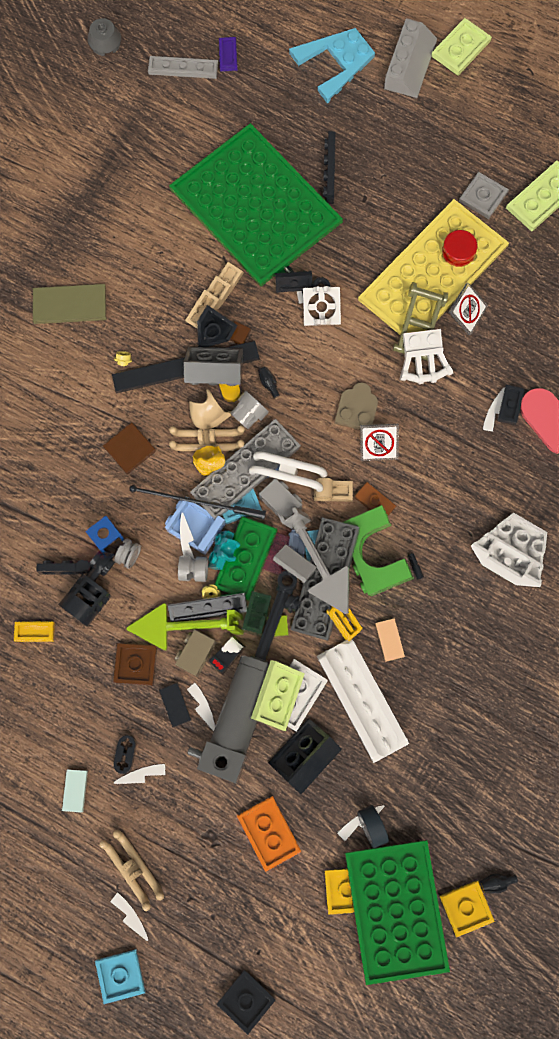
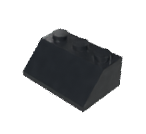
[268,718,342,794]

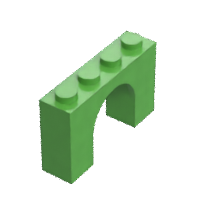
[342,505,414,597]

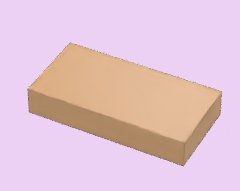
[375,618,405,662]

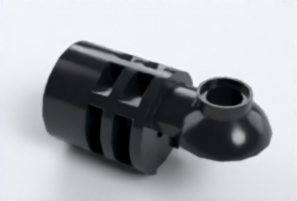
[58,551,115,627]

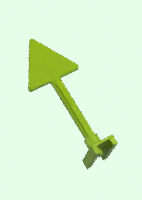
[127,603,244,651]

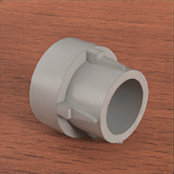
[230,390,269,429]

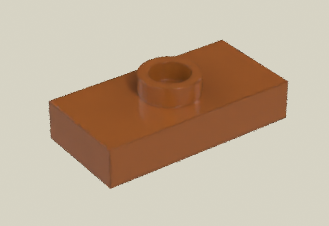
[354,482,396,516]

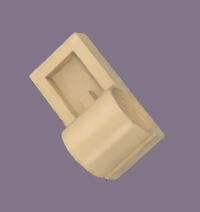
[314,478,353,502]

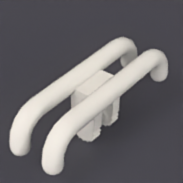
[249,451,327,492]

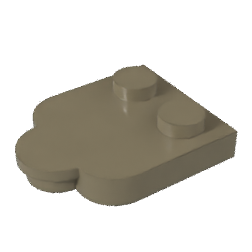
[335,383,378,430]

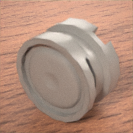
[114,538,141,569]

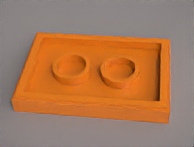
[237,796,302,872]

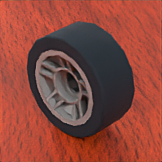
[358,805,389,848]

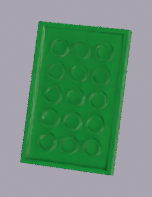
[345,840,450,985]

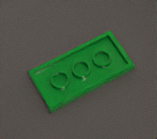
[214,516,278,601]

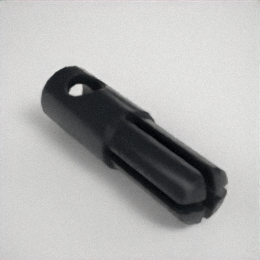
[408,553,424,580]

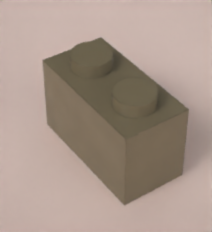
[175,630,216,678]

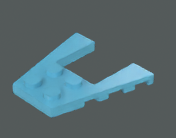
[289,28,375,103]

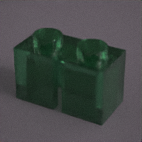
[242,591,272,637]

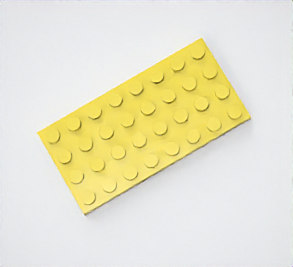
[358,199,509,335]

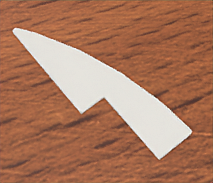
[114,764,165,784]

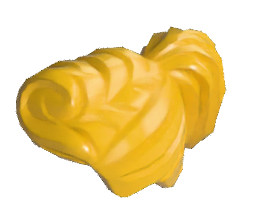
[192,446,225,476]

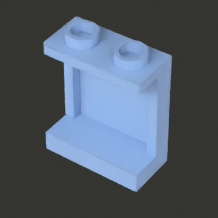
[165,496,226,555]

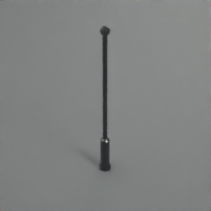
[129,485,266,520]

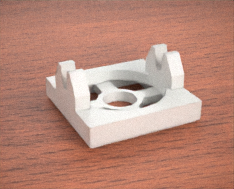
[303,286,341,326]

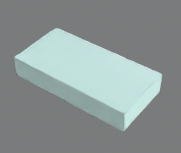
[62,770,88,812]

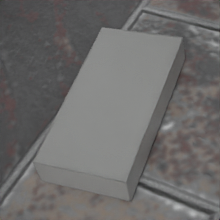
[273,544,317,583]

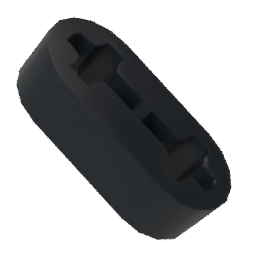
[114,735,137,774]

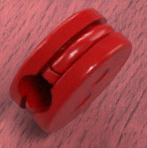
[442,230,478,267]

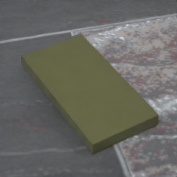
[33,284,107,324]

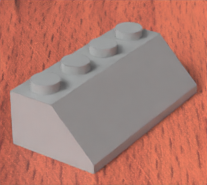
[384,18,437,98]

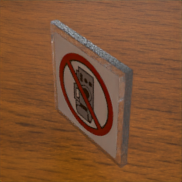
[449,283,488,335]
[360,424,399,461]

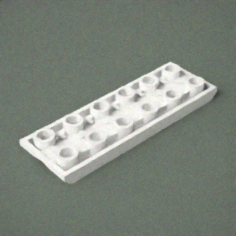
[316,639,409,763]

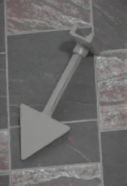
[279,507,349,614]

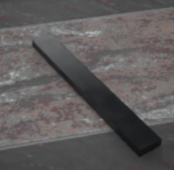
[112,341,260,394]

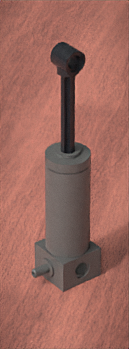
[187,570,297,784]

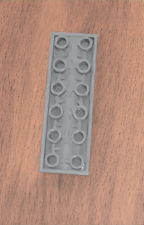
[190,419,301,520]

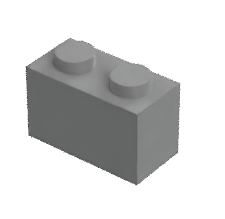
[259,478,302,518]

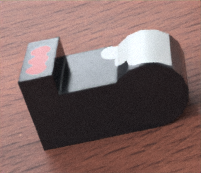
[209,636,246,675]

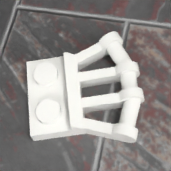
[400,329,453,384]

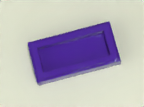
[219,37,237,71]

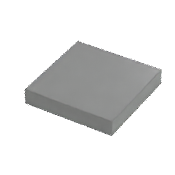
[459,172,509,219]

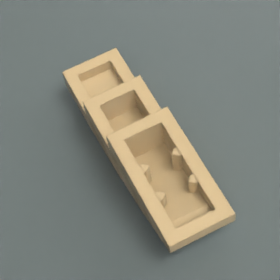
[185,262,244,329]

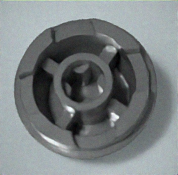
[87,18,121,56]

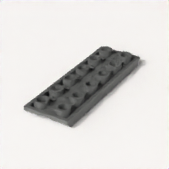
[291,518,360,641]

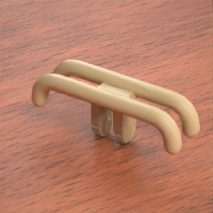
[169,425,245,451]
[99,830,164,911]

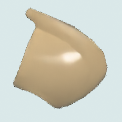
[189,389,231,430]

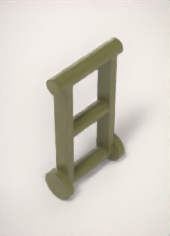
[392,282,448,361]

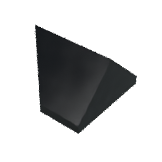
[197,305,238,347]

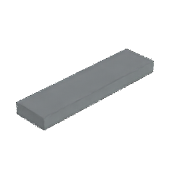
[148,56,218,79]

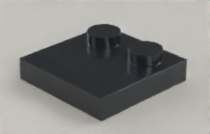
[216,970,276,1035]

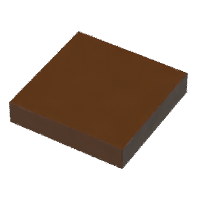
[103,422,156,475]
[113,643,157,686]

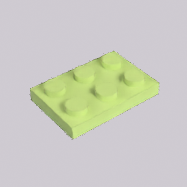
[432,18,492,76]
[251,660,305,731]

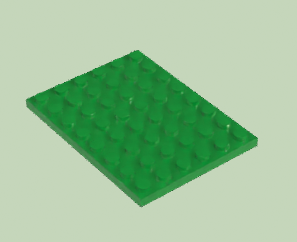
[169,123,343,287]

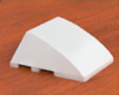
[471,513,547,587]

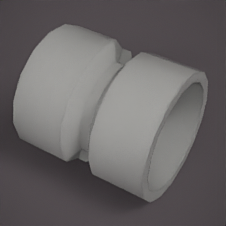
[178,556,208,582]

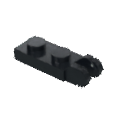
[36,560,92,575]

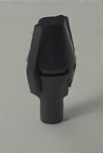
[258,367,280,399]
[480,874,518,894]

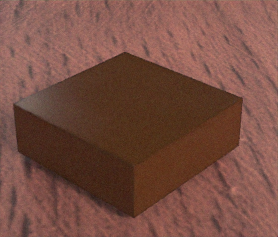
[230,321,251,345]

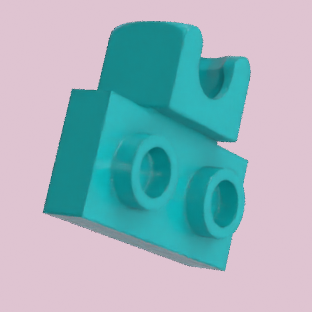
[208,531,240,570]

